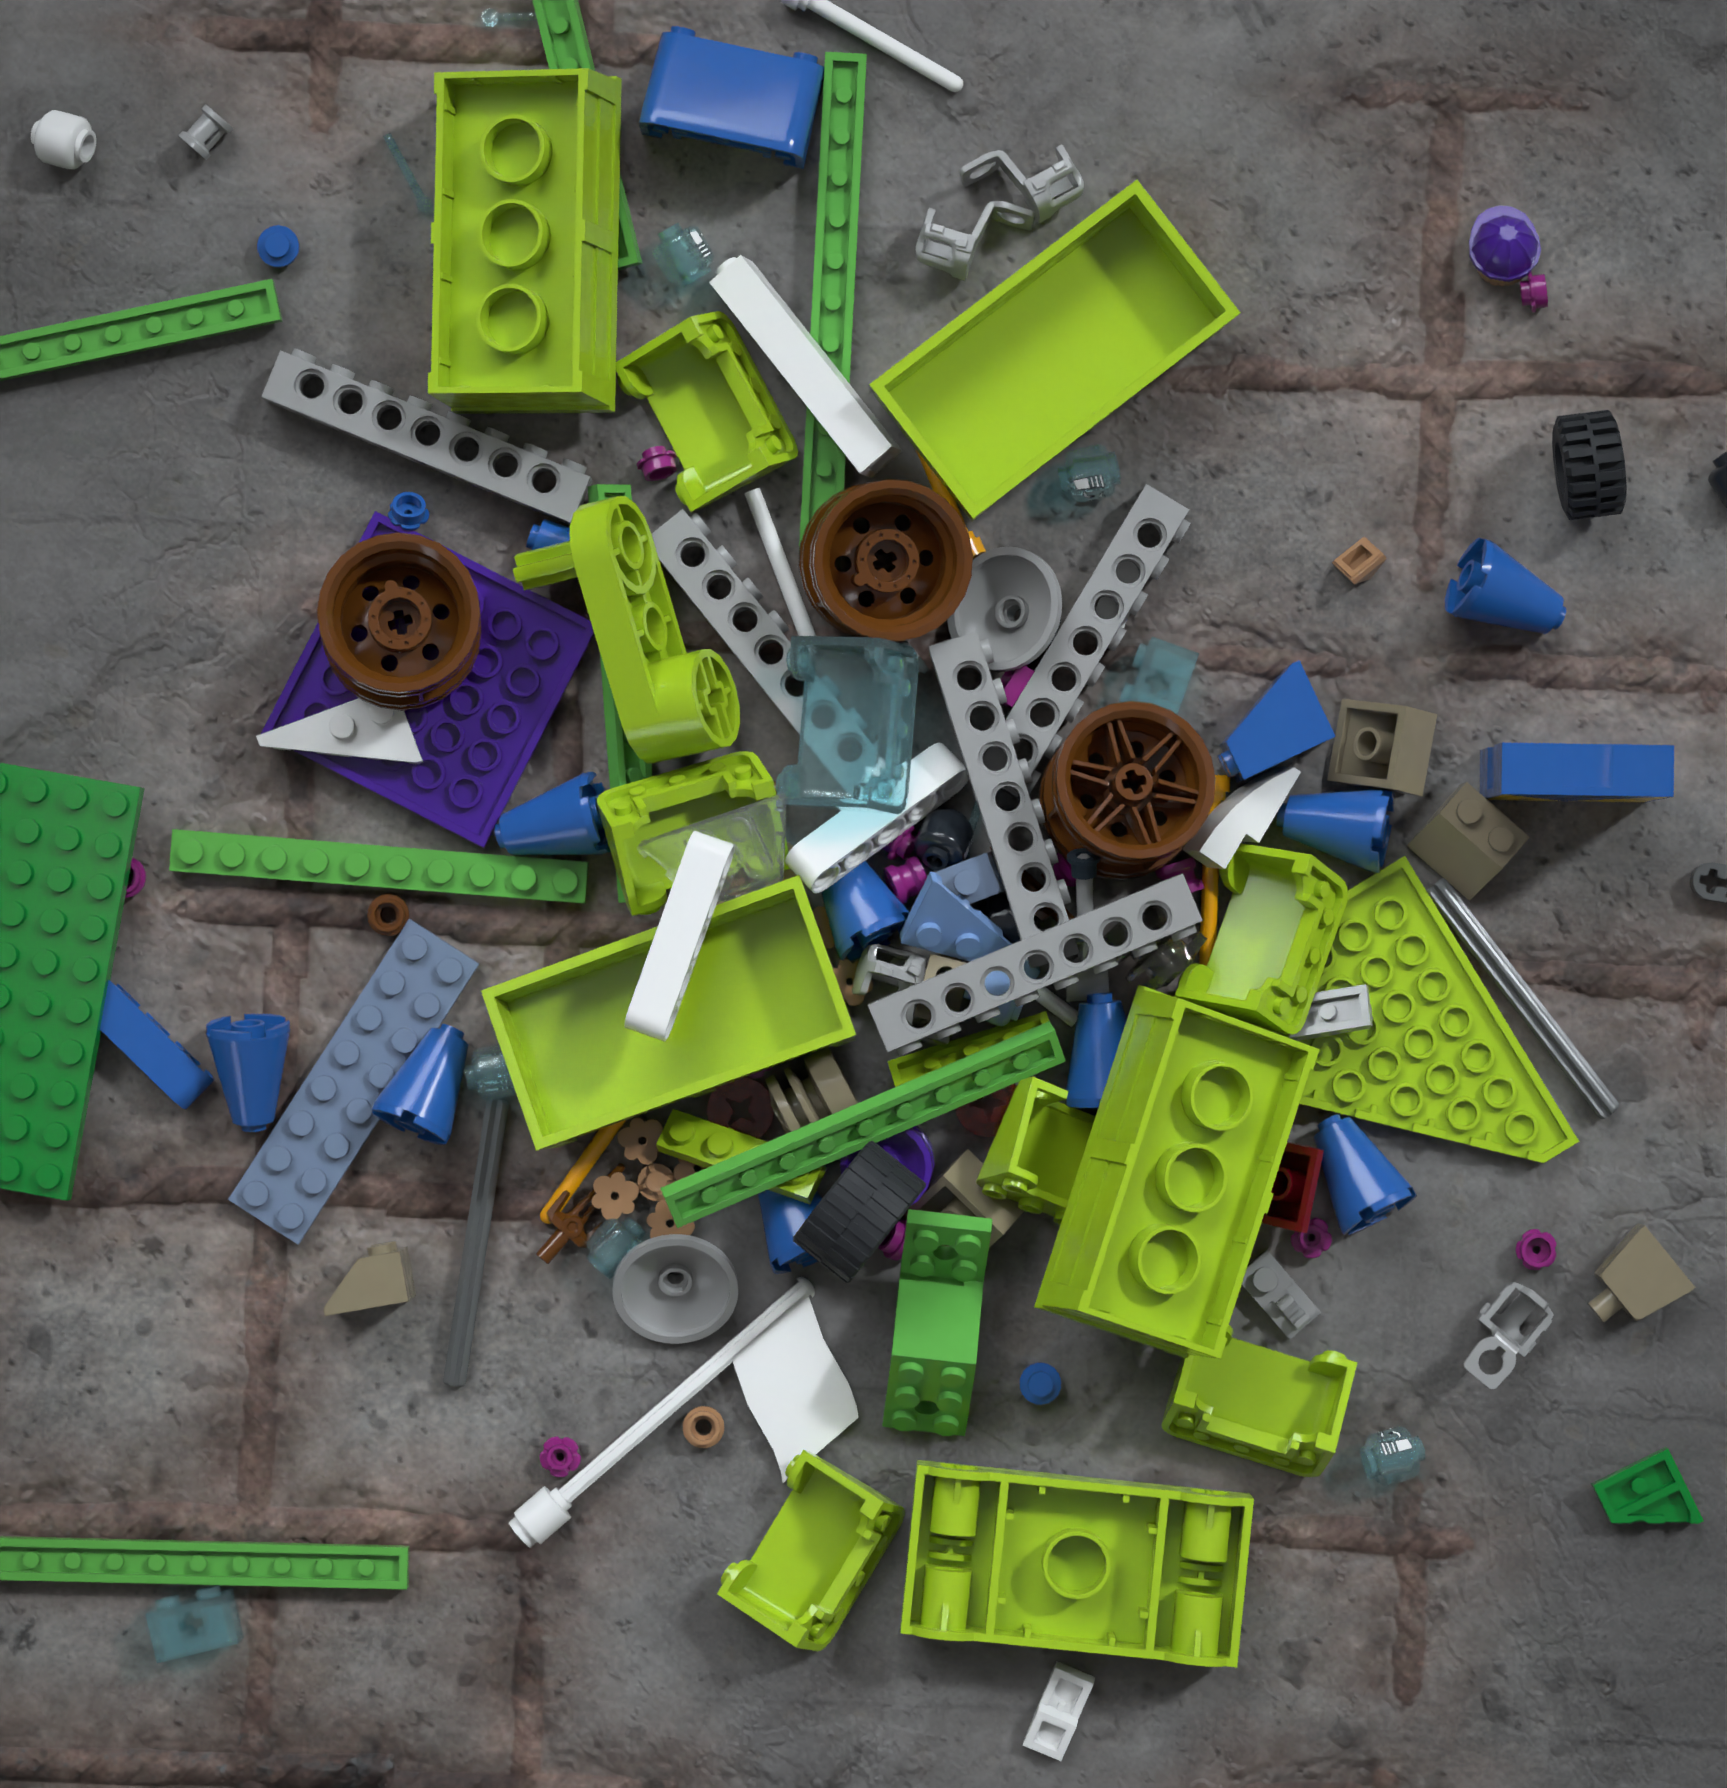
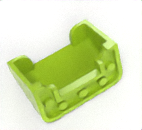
[616,311,798,512]
[597,751,790,916]
[1175,843,1348,1035]
[1161,1325,1358,1477]
[717,1450,905,1652]

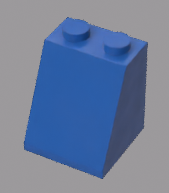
[1217,660,1336,783]

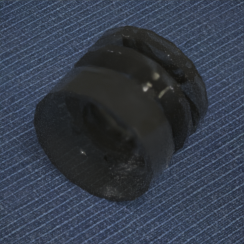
[1103,905,1207,990]

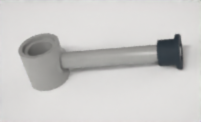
[1065,848,1109,1002]

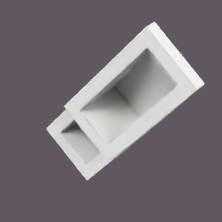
[1183,767,1301,869]

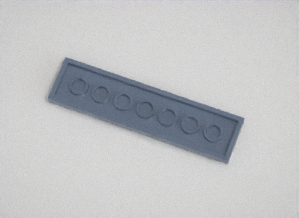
[228,919,480,1245]

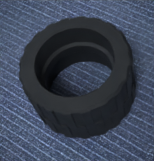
[793,1141,926,1283]

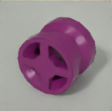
[883,856,927,905]
[1155,857,1204,893]

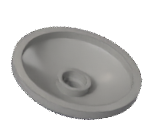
[947,547,1062,672]
[612,1234,738,1344]

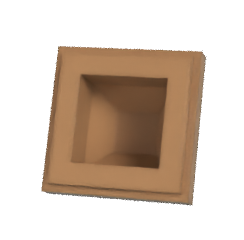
[1332,537,1387,585]

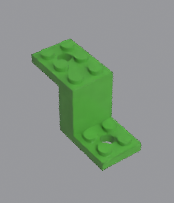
[882,1209,992,1436]

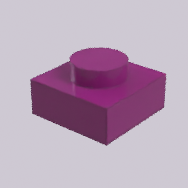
[1000,666,1035,709]

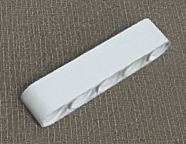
[785,743,969,893]
[624,831,735,1042]

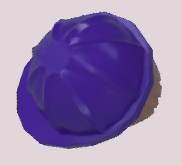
[1469,205,1541,286]

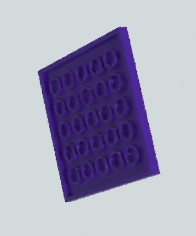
[261,511,594,848]

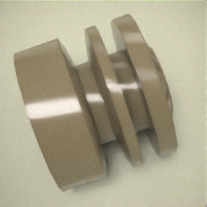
[765,1046,858,1134]

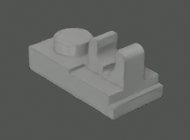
[1289,984,1373,1041]
[1242,1249,1321,1340]

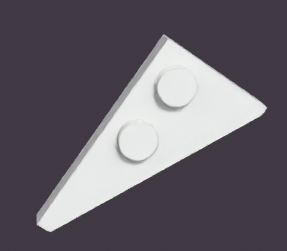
[256,698,423,764]

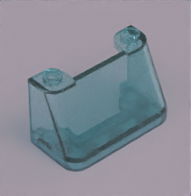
[776,636,919,814]

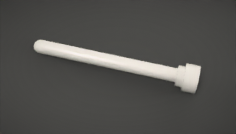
[781,0,963,92]

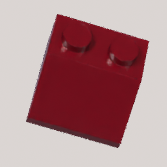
[1261,1141,1324,1233]

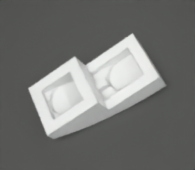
[1023,1661,1095,1761]

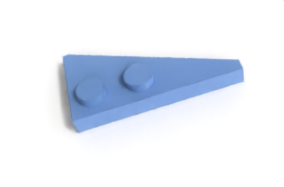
[900,871,1040,979]

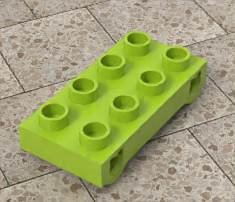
[900,1460,1254,1668]

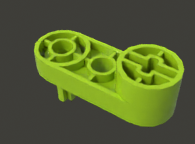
[513,496,740,764]

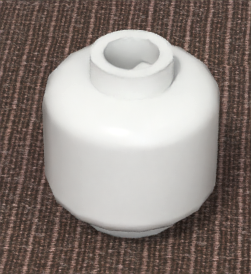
[31,110,96,169]

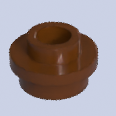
[367,894,410,936]

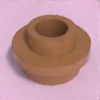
[683,1406,725,1448]

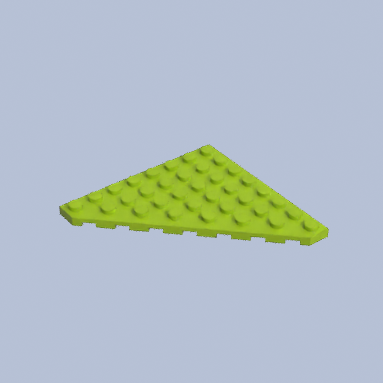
[1173,856,1580,1163]

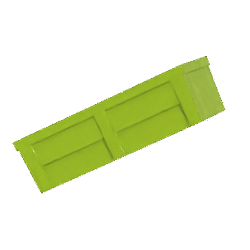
[428,68,622,414]
[869,180,1241,522]
[481,875,857,1150]
[1034,985,1320,1359]

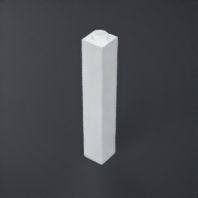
[709,255,902,478]

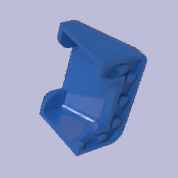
[639,26,824,169]

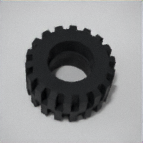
[1552,410,1627,521]

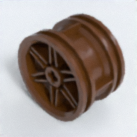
[798,479,973,641]
[317,532,482,711]
[1039,701,1216,880]

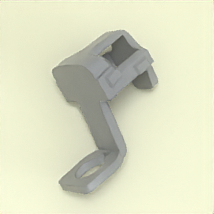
[959,144,1084,223]
[915,201,1035,281]
[852,944,950,1045]
[1463,1282,1554,1389]

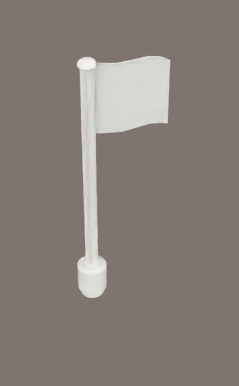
[509,1277,859,1548]

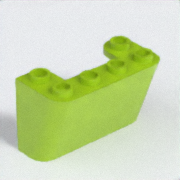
[976,1077,1095,1225]

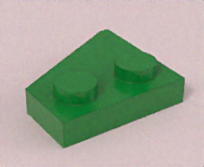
[1591,1447,1704,1524]

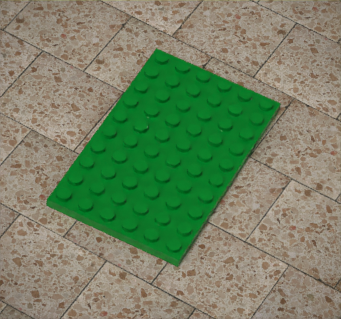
[0,763,145,1201]

